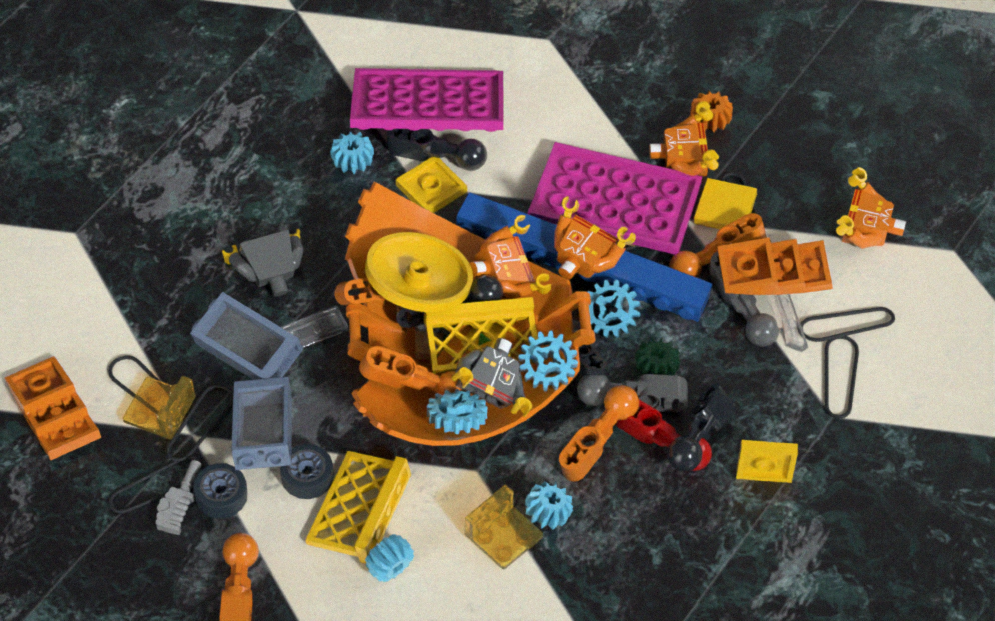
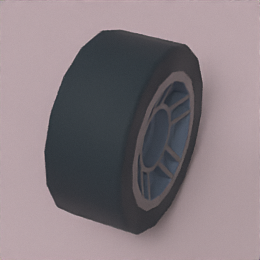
[280,444,334,499]
[193,463,248,519]

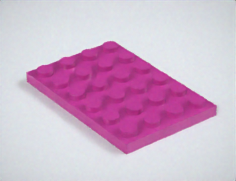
[350,68,504,132]
[528,142,702,255]

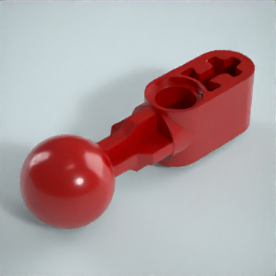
[615,399,712,471]

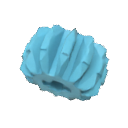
[330,131,374,174]
[525,481,573,530]
[365,534,414,582]

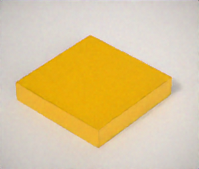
[396,157,467,213]
[694,178,757,229]
[736,440,798,483]

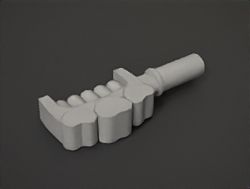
[156,460,201,535]

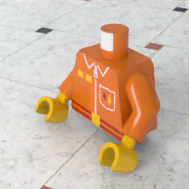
[649,101,719,176]
[836,167,906,249]
[554,196,636,280]
[470,215,551,299]

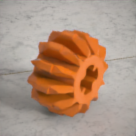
[690,90,733,132]

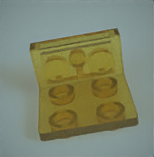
[122,376,196,440]
[464,484,543,570]

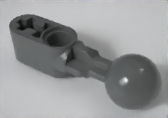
[709,252,779,347]
[577,374,688,412]

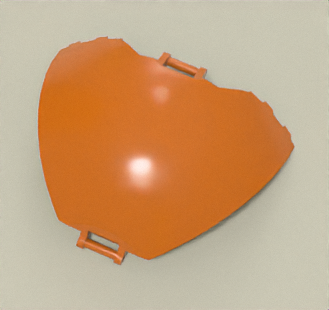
[345,182,596,446]

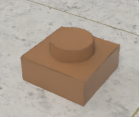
[415,331,443,360]

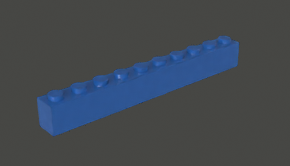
[456,192,712,322]

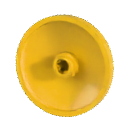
[365,232,473,312]

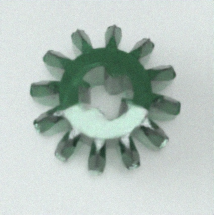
[635,337,681,376]

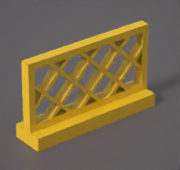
[424,297,538,374]
[305,451,411,564]

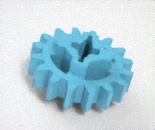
[588,280,641,338]
[518,331,578,391]
[427,389,487,434]

